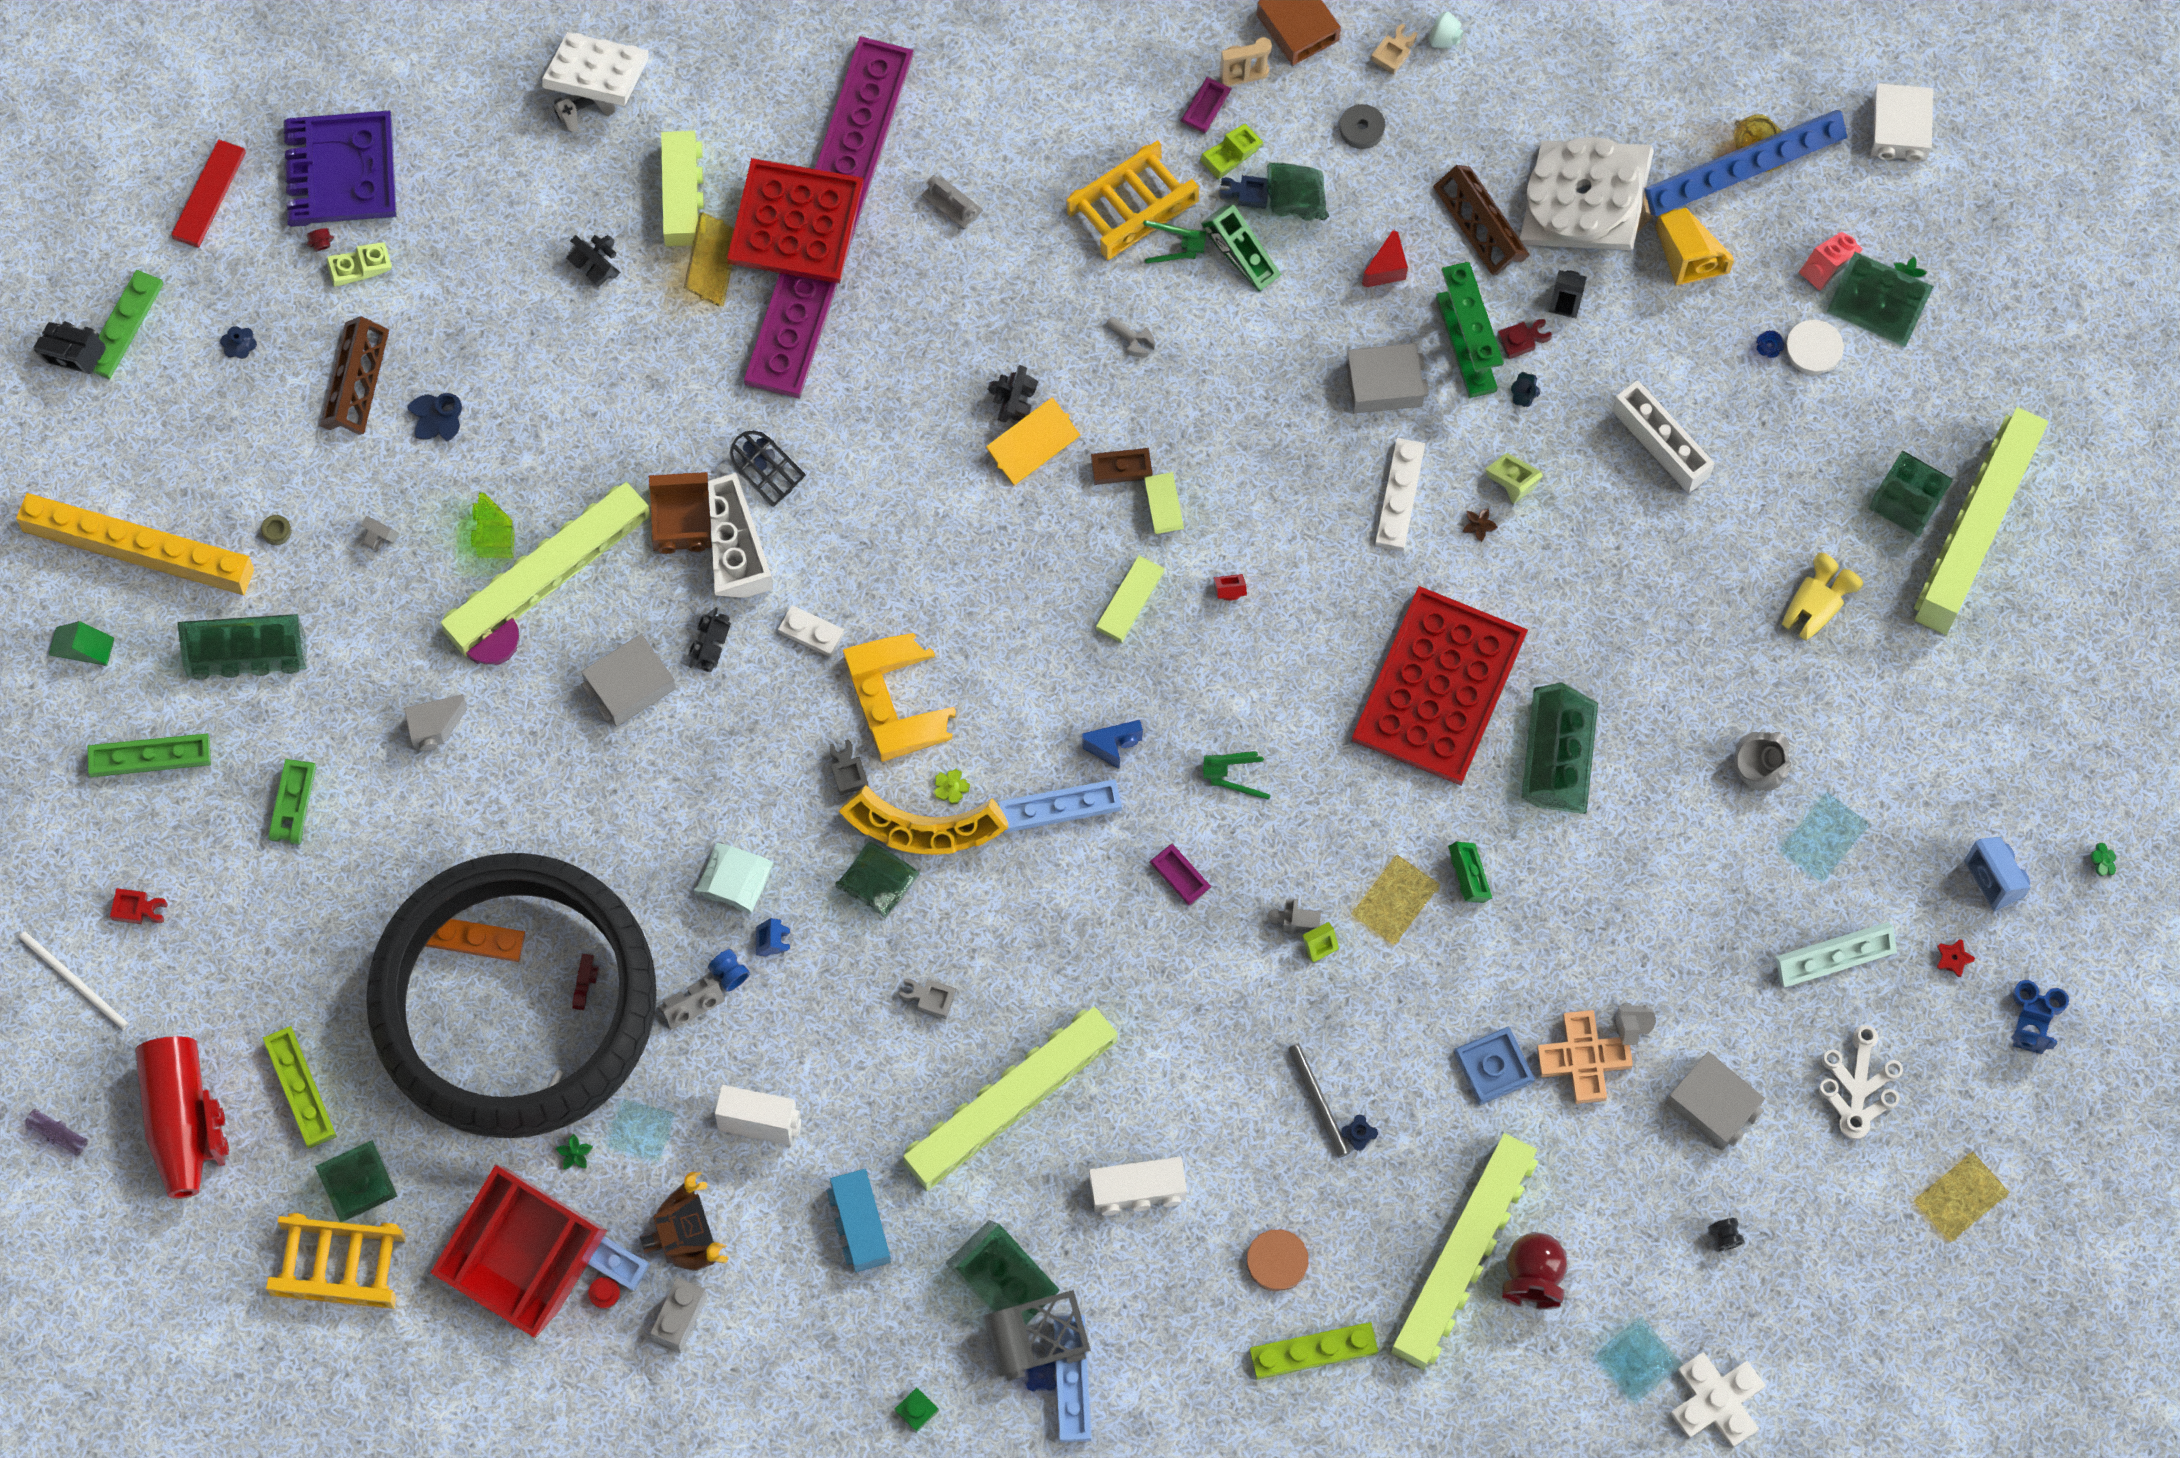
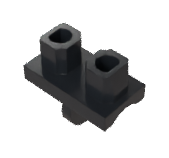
[566,235,621,286]
[988,365,1039,423]

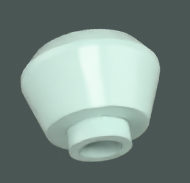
[1429,11,1464,49]

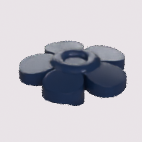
[742,438,775,471]

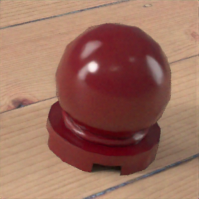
[1502,1232,1568,1310]

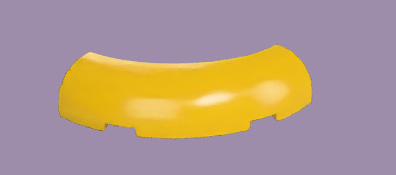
[839,785,1008,855]

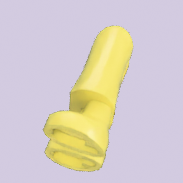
[1782,552,1863,641]

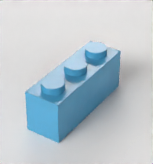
[826,1168,891,1273]

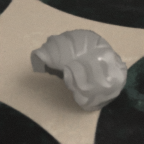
[1734,732,1791,791]

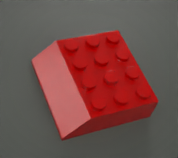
[430,1165,608,1338]

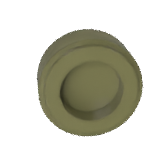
[261,515,292,545]

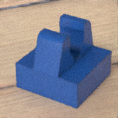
[756,918,790,957]

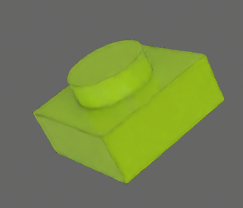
[1302,922,1339,963]

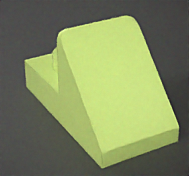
[1485,453,1543,504]

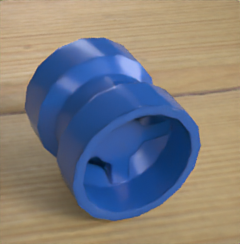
[708,949,750,992]

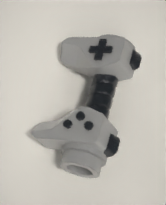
[553,97,616,132]

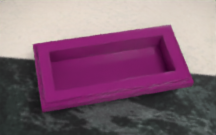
[1181,77,1232,134]
[1149,843,1212,906]

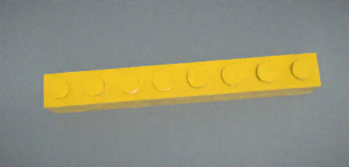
[16,493,254,595]

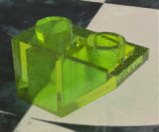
[471,492,515,558]

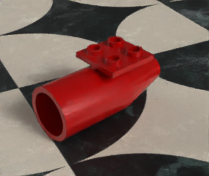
[135,1036,229,1199]

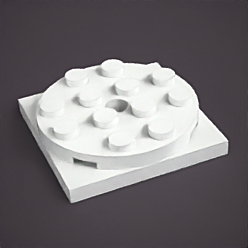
[1520,137,1654,250]

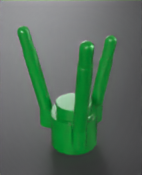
[1143,220,1206,264]
[1203,751,1271,800]

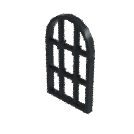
[729,430,806,507]

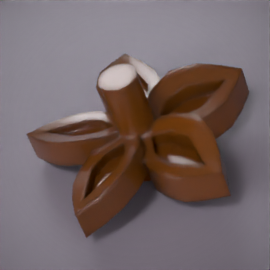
[1463,508,1498,542]

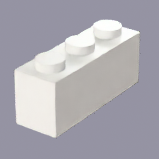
[1089,1156,1187,1216]

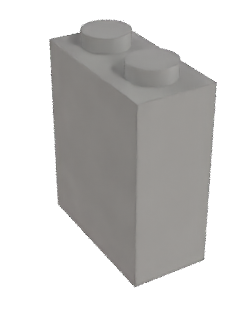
[1346,343,1428,414]
[581,634,676,727]
[1666,1051,1765,1150]

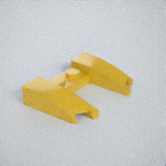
[843,633,956,762]

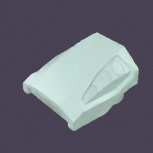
[694,843,774,914]

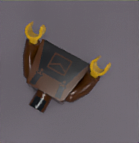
[640,1172,728,1271]

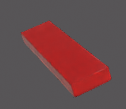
[171,139,246,248]

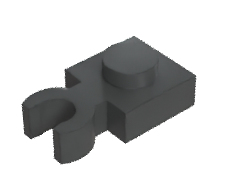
[830,739,869,796]

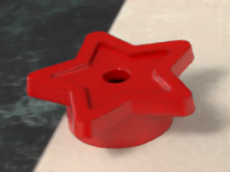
[1937,939,1975,977]

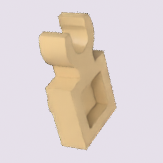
[1371,24,1417,75]

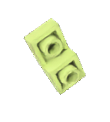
[326,242,392,287]
[1144,472,1184,534]

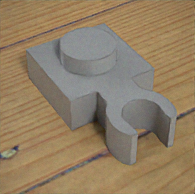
[899,979,956,1019]

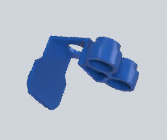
[2011,980,2069,1054]

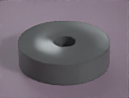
[1339,104,1385,149]

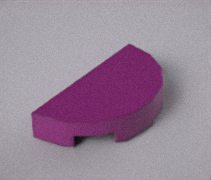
[466,617,520,665]

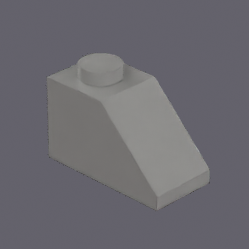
[404,694,467,751]

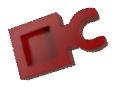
[110,888,168,925]

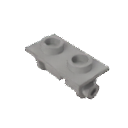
[921,175,983,229]
[659,977,725,1030]

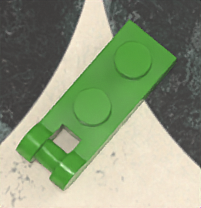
[269,759,316,845]

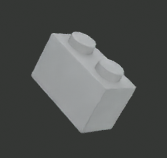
[650,1277,707,1354]

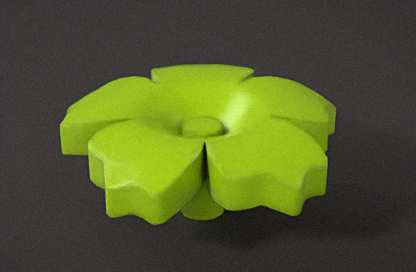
[934,768,970,804]

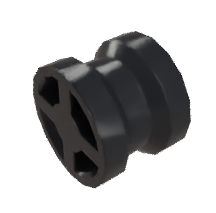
[1708,1218,1745,1252]

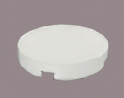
[1785,319,1844,376]

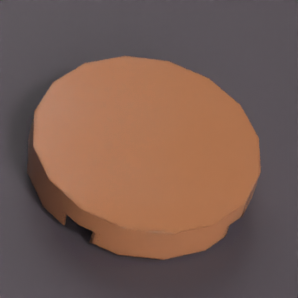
[1247,1229,1308,1292]

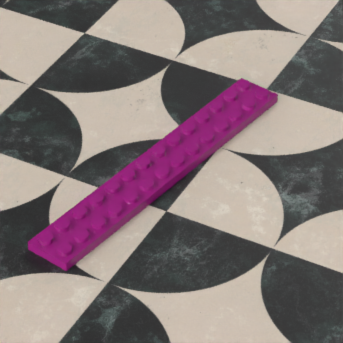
[744,36,914,399]

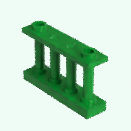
[1436,261,1504,399]

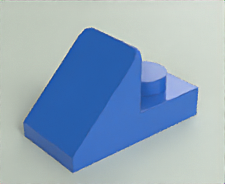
[1082,720,1143,769]

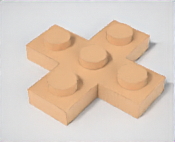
[1537,1010,1633,1104]

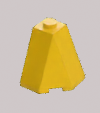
[1655,208,1734,286]

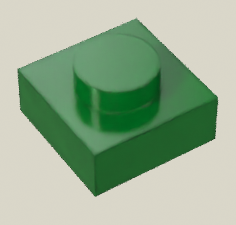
[894,1387,939,1433]

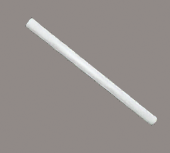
[19,931,129,1030]

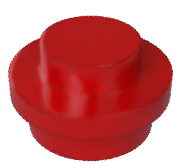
[588,1277,620,1309]

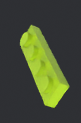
[262,1026,337,1149]
[1249,1322,1379,1380]

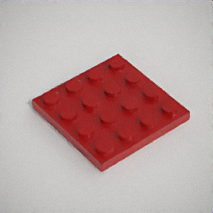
[727,158,864,284]

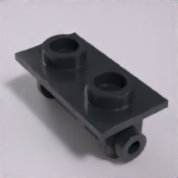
[688,607,731,672]

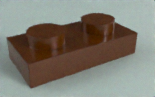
[1091,448,1153,485]

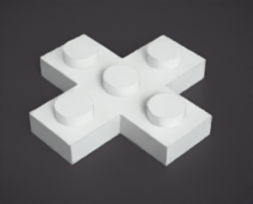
[1670,1352,1766,1448]

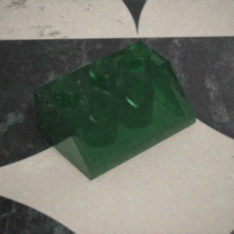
[1827,252,1934,347]

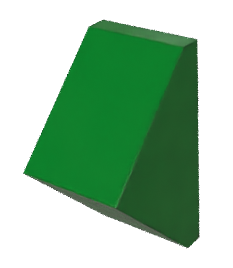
[49,621,115,666]

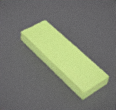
[1096,555,1165,643]

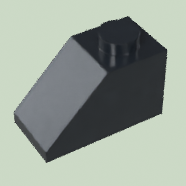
[1549,270,1587,318]

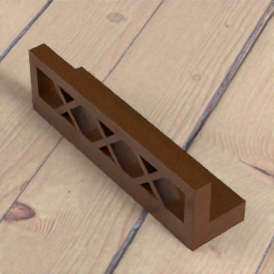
[1433,165,1530,276]
[320,316,389,435]

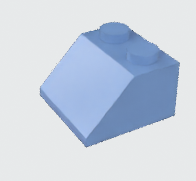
[1964,836,2031,912]

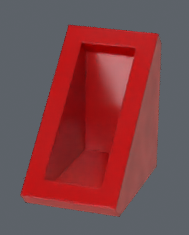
[1362,229,1408,288]

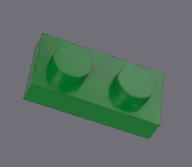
[1448,841,1493,903]

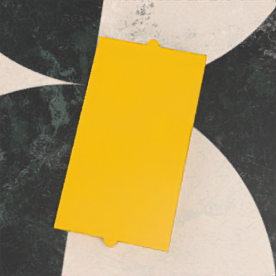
[985,397,1081,485]

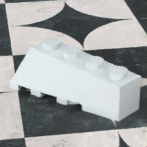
[708,473,773,598]

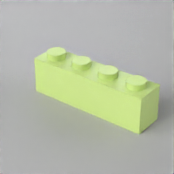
[661,131,705,246]

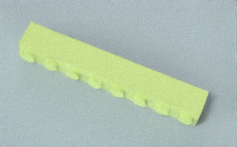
[440,481,651,658]
[903,1006,1118,1191]
[1391,1133,1539,1370]

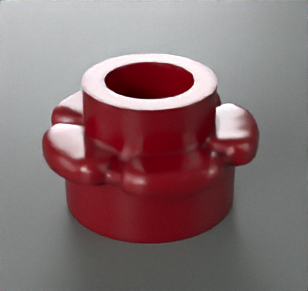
[306,228,334,251]

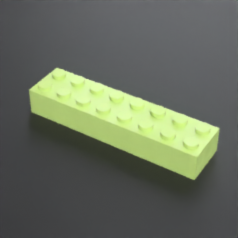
[1913,407,2049,636]

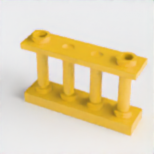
[1066,140,1199,261]
[266,1213,406,1309]

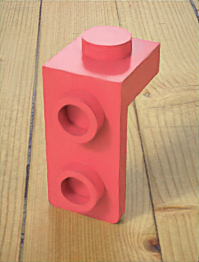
[1799,232,1863,291]

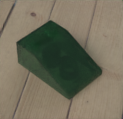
[945,1220,1060,1325]

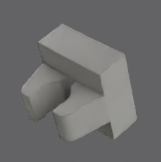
[361,516,399,551]

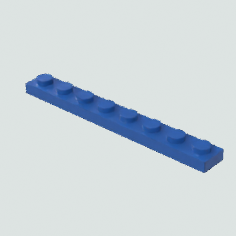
[1644,110,1848,216]

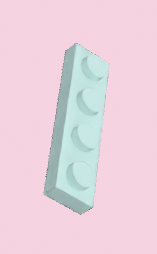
[1776,922,1897,988]

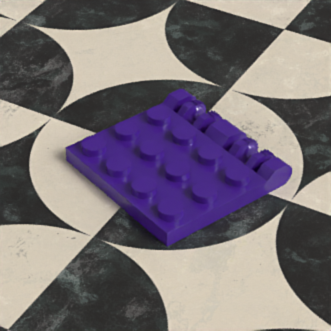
[283,110,397,227]

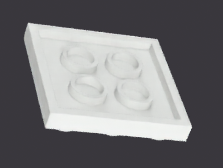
[542,32,649,106]

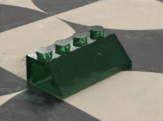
[178,614,307,680]
[1521,682,1598,814]

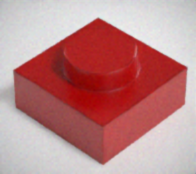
[1213,574,1247,601]

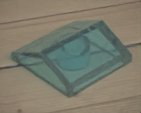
[1595,1317,1683,1404]

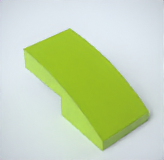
[1200,123,1264,179]

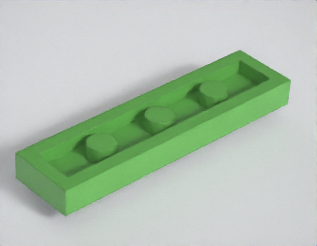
[93,269,164,379]
[87,733,211,777]

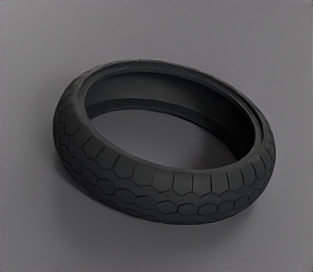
[366,853,657,1138]

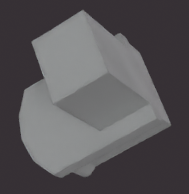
[1267,899,1321,934]
[1615,1003,1656,1045]

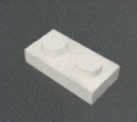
[778,605,844,657]

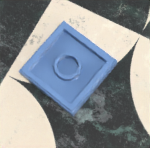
[1453,1026,1535,1106]

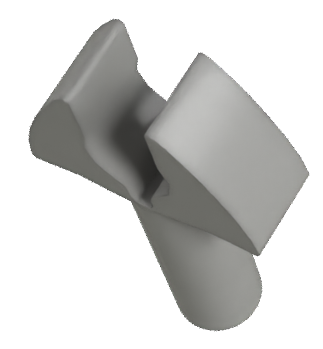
[1106,317,1155,357]

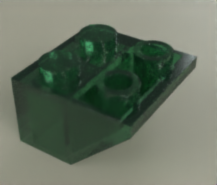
[1868,450,1954,538]

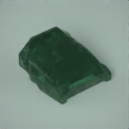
[1267,162,1329,221]
[835,841,920,918]

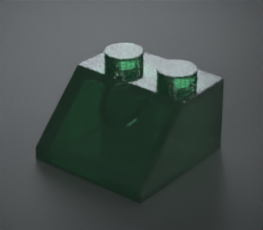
[315,1140,398,1223]

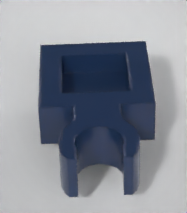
[1219,175,1270,209]

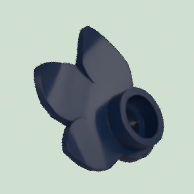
[407,393,462,442]

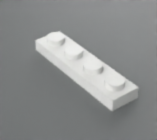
[1375,438,1426,552]

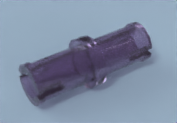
[25,1108,88,1157]

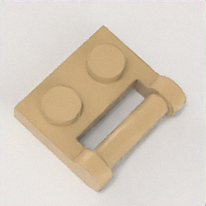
[1219,37,1272,86]

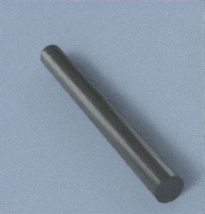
[1288,1044,1350,1158]

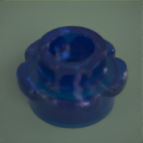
[1756,330,1784,358]

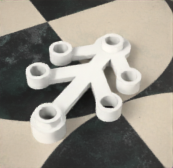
[1819,1025,1903,1139]

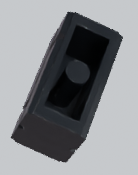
[34,321,106,374]

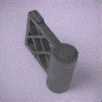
[983,1290,1091,1381]

